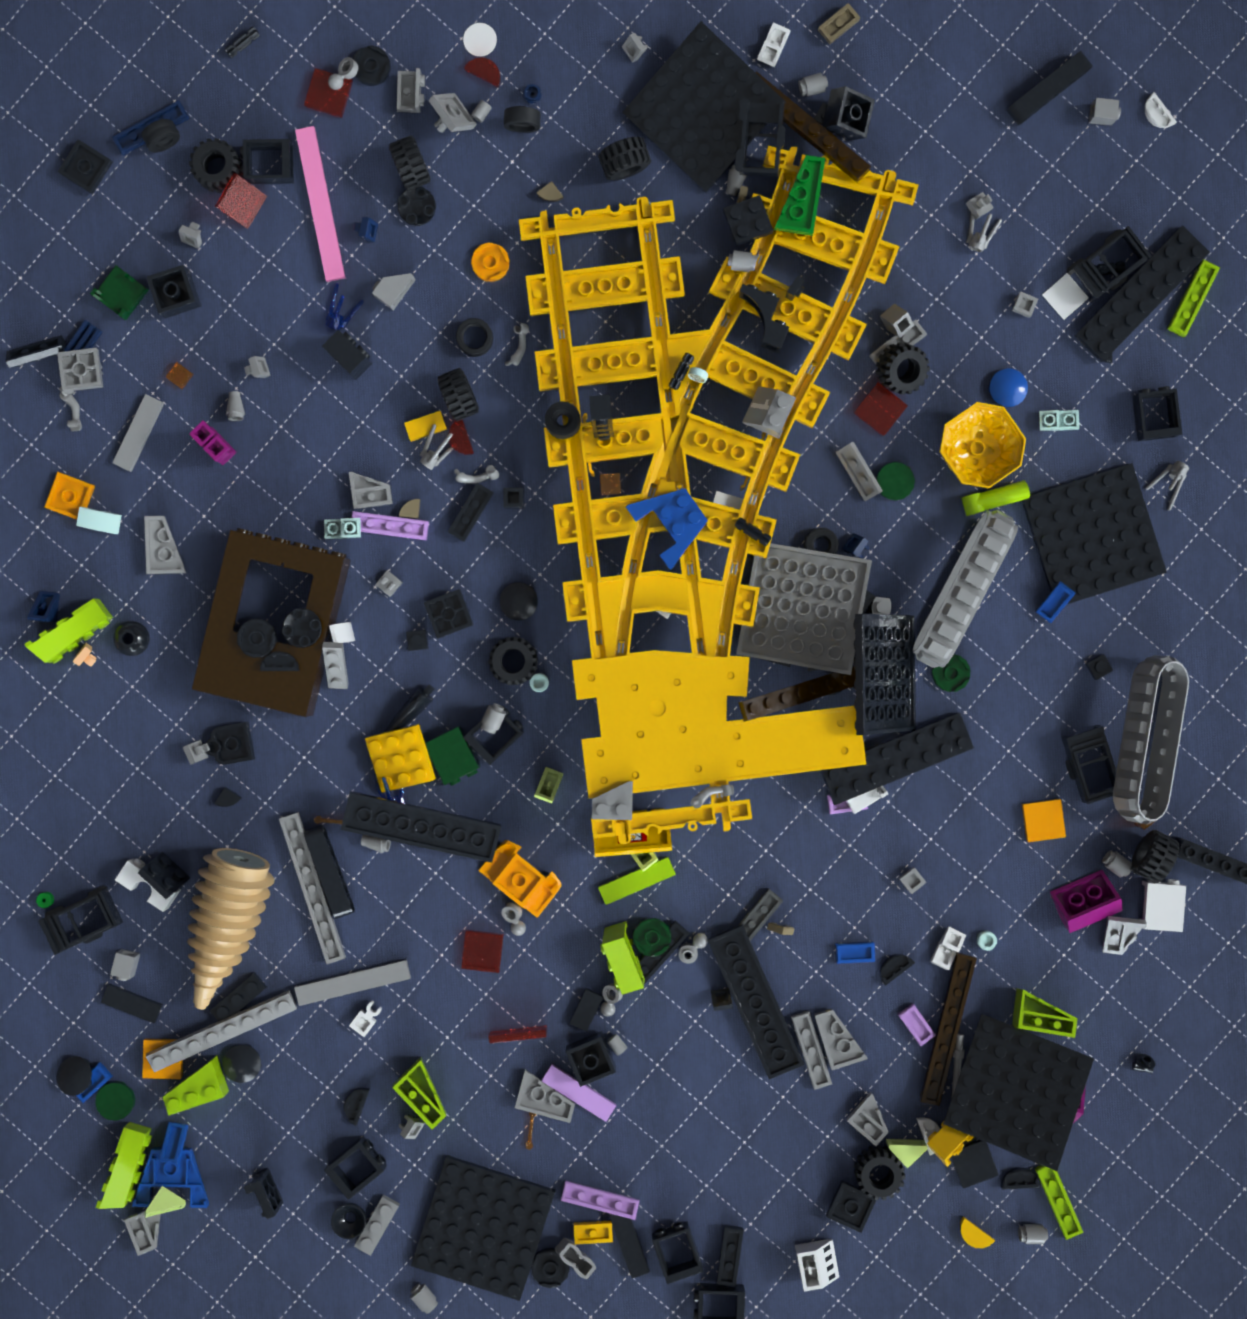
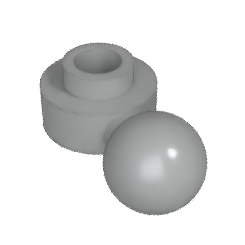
[328,57,358,90]
[502,902,526,936]
[679,933,708,964]
[600,983,623,1017]

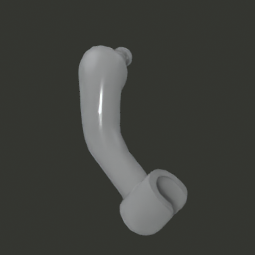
[505,323,529,366]
[59,387,82,432]
[454,465,499,484]
[690,784,734,808]

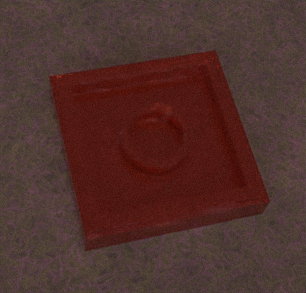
[304,68,353,118]
[215,173,267,229]
[854,382,908,437]
[461,930,504,973]

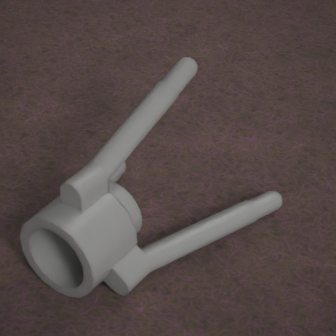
[966,213,1002,252]
[419,424,457,470]
[1146,461,1189,511]

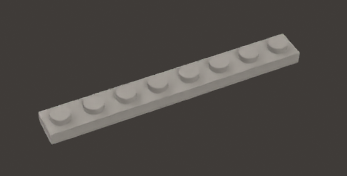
[279,812,346,964]
[146,990,297,1072]

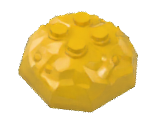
[939,402,1026,489]

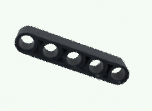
[1006,51,1093,126]
[304,825,355,919]

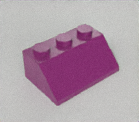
[1050,870,1123,933]

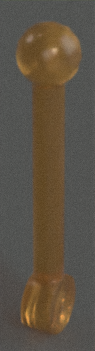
[314,816,343,824]
[525,1112,536,1150]

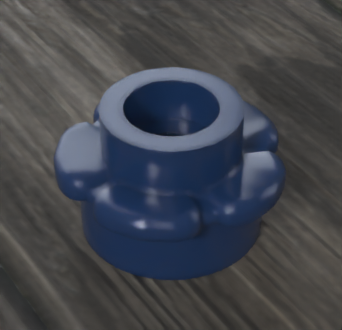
[523,84,542,104]

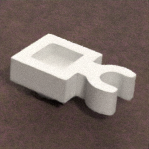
[349,1000,382,1037]

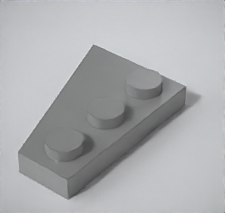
[515,1069,575,1123]

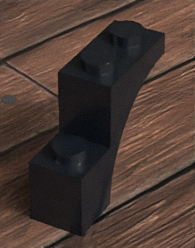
[739,284,789,354]

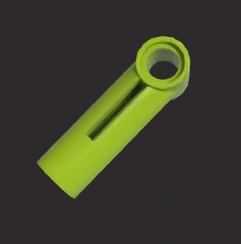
[961,480,1030,516]

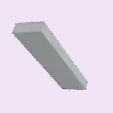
[113,394,164,472]
[791,1010,832,1090]

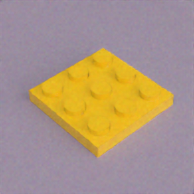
[365,724,436,793]

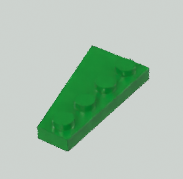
[774,155,825,236]

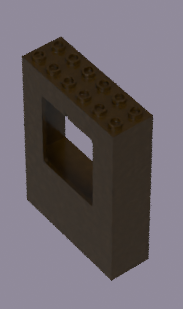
[192,528,351,717]

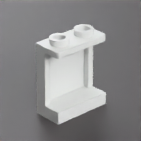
[1139,879,1186,932]

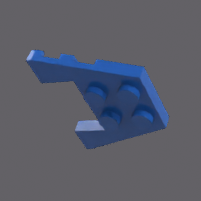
[626,488,708,570]
[132,1147,209,1208]

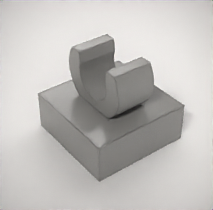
[622,33,648,63]
[966,192,993,219]
[179,222,202,249]
[244,356,271,378]
[375,570,403,597]
[183,740,210,765]
[399,1115,425,1139]

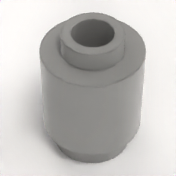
[798,72,828,97]
[727,250,757,273]
[481,703,506,734]
[1102,850,1132,878]
[1018,1224,1048,1244]
[410,1284,438,1314]

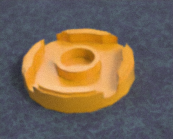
[471,242,510,282]

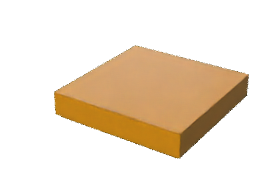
[44,472,95,520]
[1022,799,1066,842]
[142,1038,183,1079]

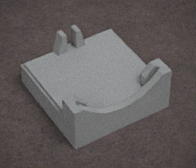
[57,348,104,394]

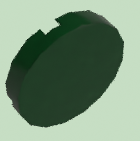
[876,462,915,501]
[932,654,971,692]
[633,918,671,957]
[95,1081,135,1121]

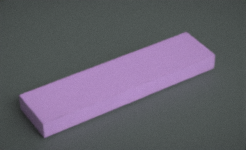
[352,511,429,541]
[542,1064,616,1122]
[561,1181,640,1220]

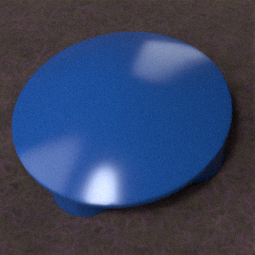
[988,368,1028,408]

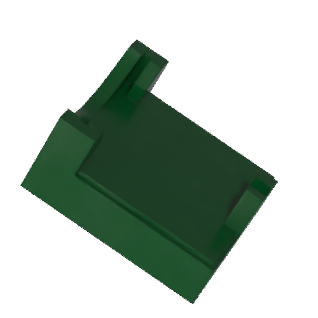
[90,265,149,320]

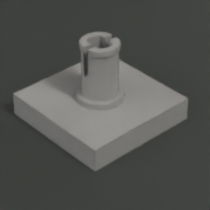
[429,93,477,133]

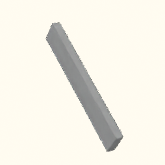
[294,959,411,1006]

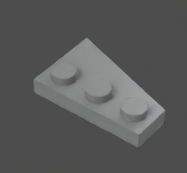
[144,516,187,574]
[814,1008,868,1070]

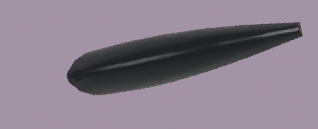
[384,684,435,732]

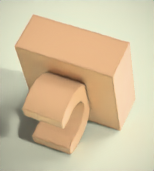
[73,643,96,666]

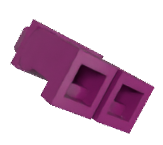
[189,420,237,465]

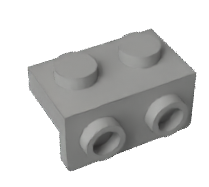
[397,68,425,113]

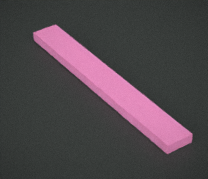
[295,126,346,282]

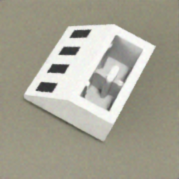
[795,1238,839,1292]

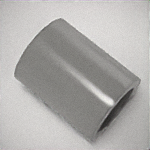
[471,100,492,123]
[607,1034,628,1056]

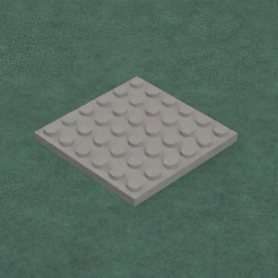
[736,543,872,675]

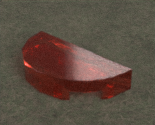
[464,57,501,88]
[448,420,474,456]

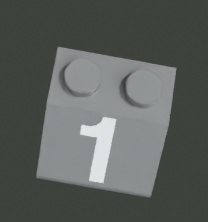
[742,387,796,438]

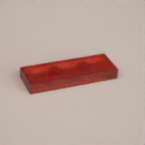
[489,1025,548,1044]

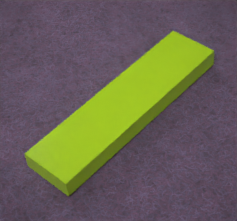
[1167,259,1220,338]
[598,857,676,905]
[1034,1165,1084,1240]

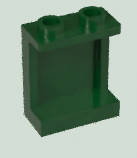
[425,726,480,786]

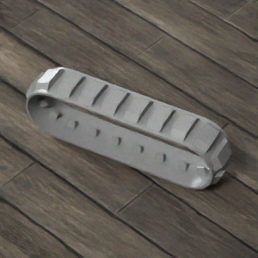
[912,510,1018,668]
[1113,655,1189,824]

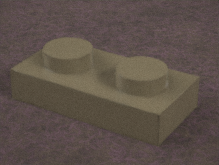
[818,3,860,45]

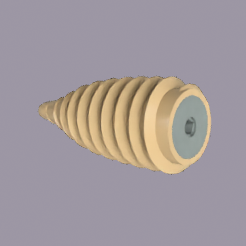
[187,848,275,1010]

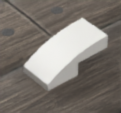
[757,22,791,68]
[329,622,355,643]
[930,927,966,970]

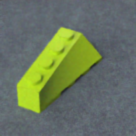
[24,598,113,664]
[95,1122,152,1209]

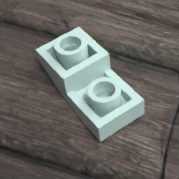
[1039,410,1079,431]
[76,507,122,534]
[324,518,361,539]

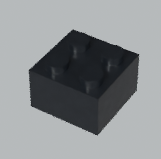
[823,86,875,141]
[146,265,202,318]
[322,330,372,380]
[566,1031,616,1087]

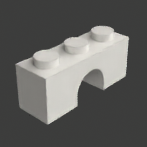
[115,858,181,912]

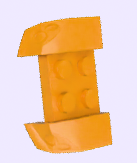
[478,840,562,918]

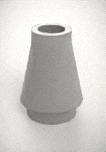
[725,165,747,196]
[226,391,245,421]
[361,835,391,853]

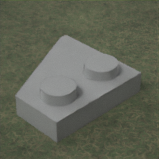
[349,472,393,509]
[592,781,633,820]
[1102,916,1147,955]
[846,1092,888,1146]
[124,1209,161,1256]

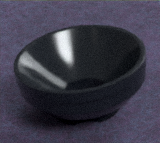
[113,621,150,656]
[331,1203,366,1239]

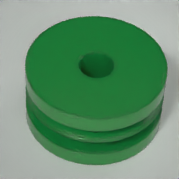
[36,892,54,908]

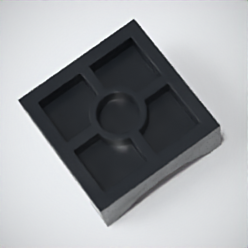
[423,589,474,639]
[244,1168,283,1219]

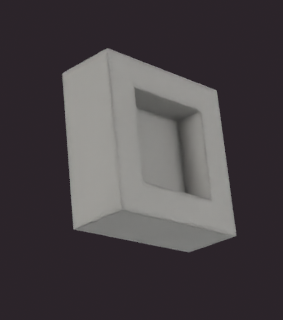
[1012,292,1038,318]
[899,867,927,894]

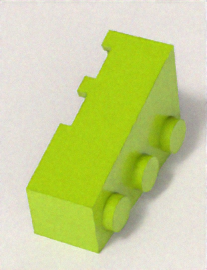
[600,921,645,995]
[1012,988,1078,1038]
[162,1055,229,1116]
[392,1057,446,1130]

